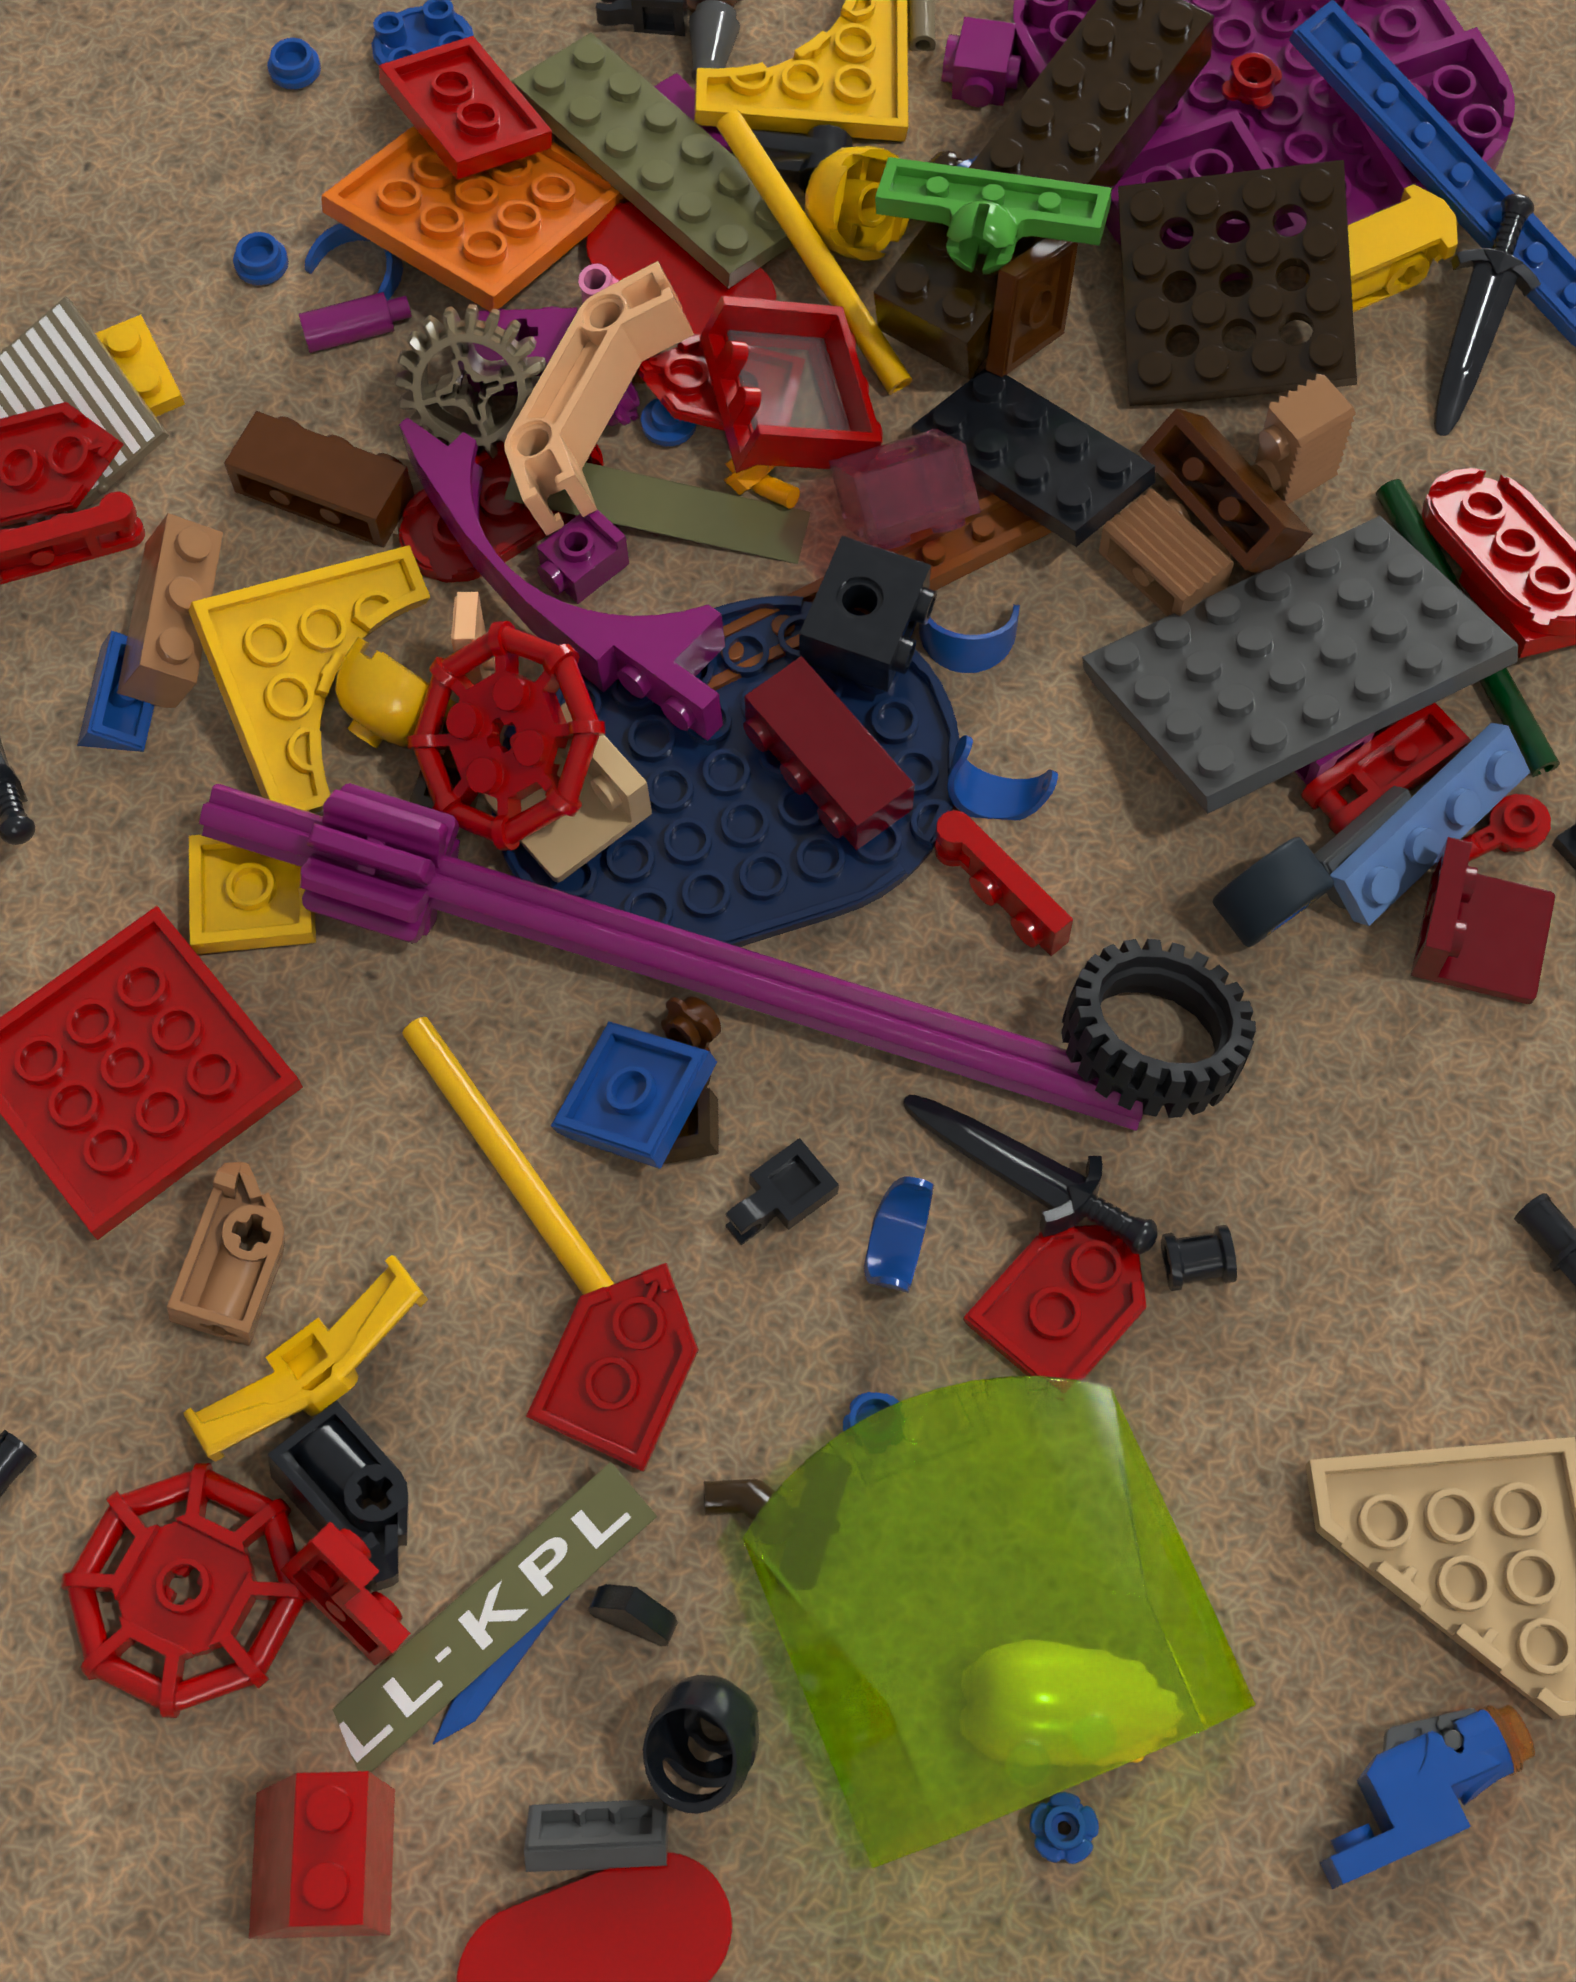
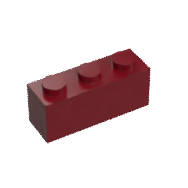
[743,656,915,851]

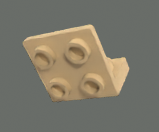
[484,702,652,883]

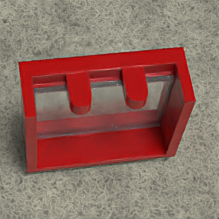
[699,296,883,474]

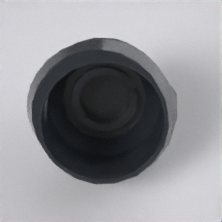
[643,1675,759,1814]

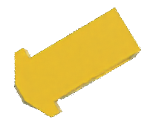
[1305,184,1458,312]

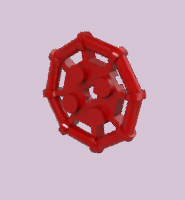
[407,621,605,851]
[61,1463,311,1718]

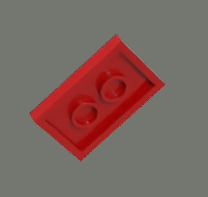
[379,36,552,180]

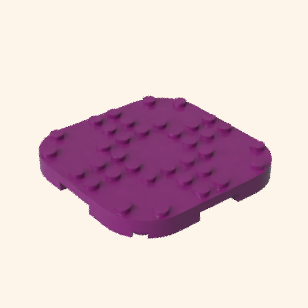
[1012,0,1515,282]

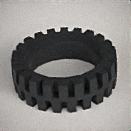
[1061,939,1256,1118]

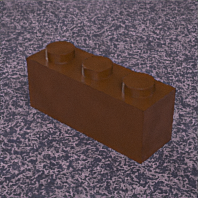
[1138,408,1313,573]
[224,411,414,548]

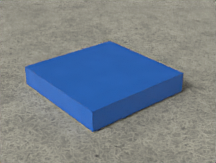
[551,1021,717,1169]

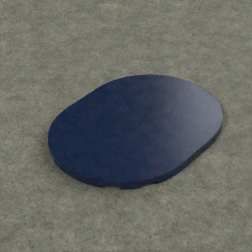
[492,596,960,947]

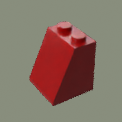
[249,1771,395,1939]

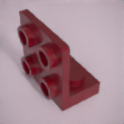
[1410,837,1555,1004]

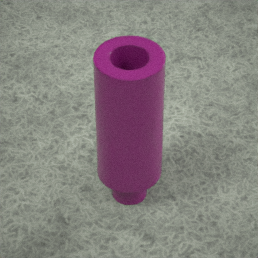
[298,292,412,353]

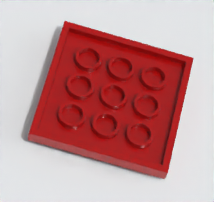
[0,906,303,1240]

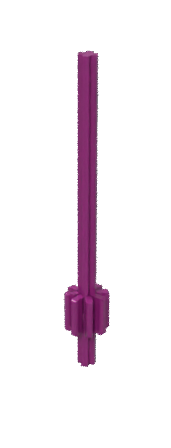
[199,783,1143,1131]

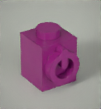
[941,16,1022,107]

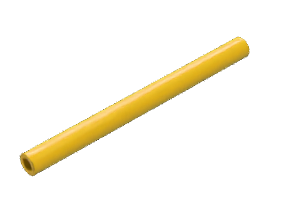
[716,110,912,395]
[402,1017,614,1295]

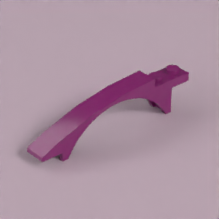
[399,417,725,741]

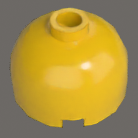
[805,146,909,261]
[335,636,456,748]

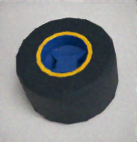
[1212,837,1334,947]

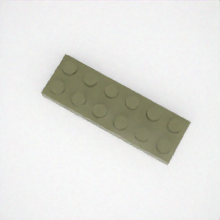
[511,33,793,289]

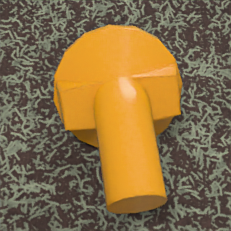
[723,458,800,509]

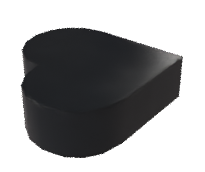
[588,1584,678,1646]

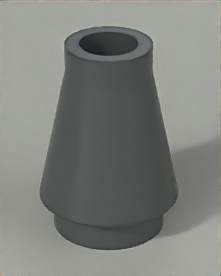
[689,0,740,82]

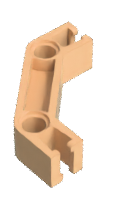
[504,261,694,536]

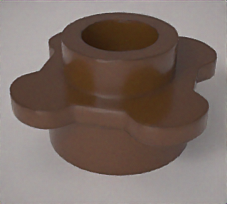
[661,996,721,1053]

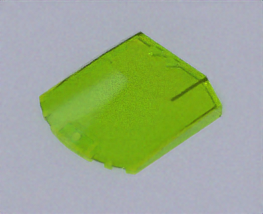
[742,1376,1256,1869]

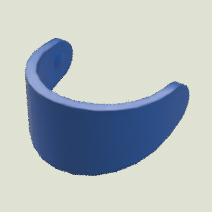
[304,223,403,300]
[919,604,1020,673]
[947,735,1058,821]
[864,1176,934,1293]

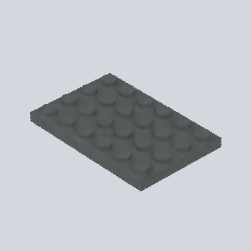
[1082,516,1518,814]

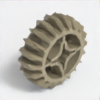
[395,304,546,458]

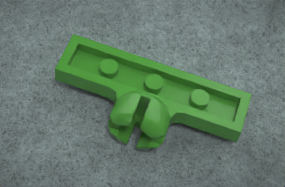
[875,157,1112,274]

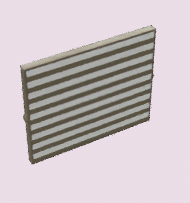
[0,296,169,526]

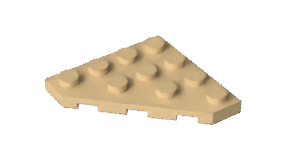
[1305,1437,1576,1720]

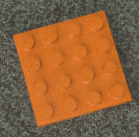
[321,125,628,312]

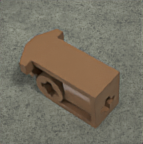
[167,1162,285,1346]

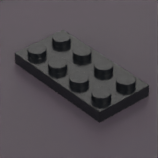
[911,368,1156,547]

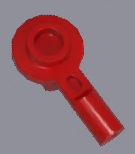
[1461,794,1551,862]

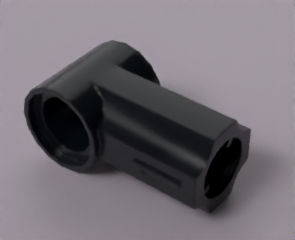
[751,125,853,193]

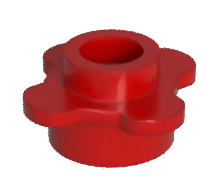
[1221,53,1282,110]

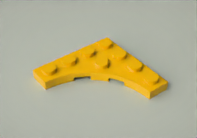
[694,0,908,142]
[188,545,430,814]

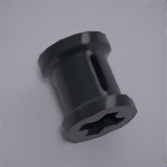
[1161,1225,1237,1291]

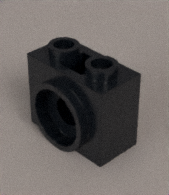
[799,536,937,692]

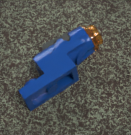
[1320,1705,1535,1889]

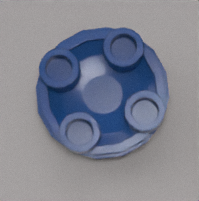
[372,0,474,66]

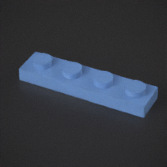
[1330,722,1530,926]

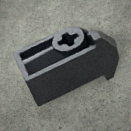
[268,1400,409,1591]

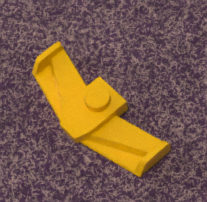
[183,1255,428,1462]

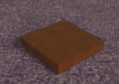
[986,238,1078,377]

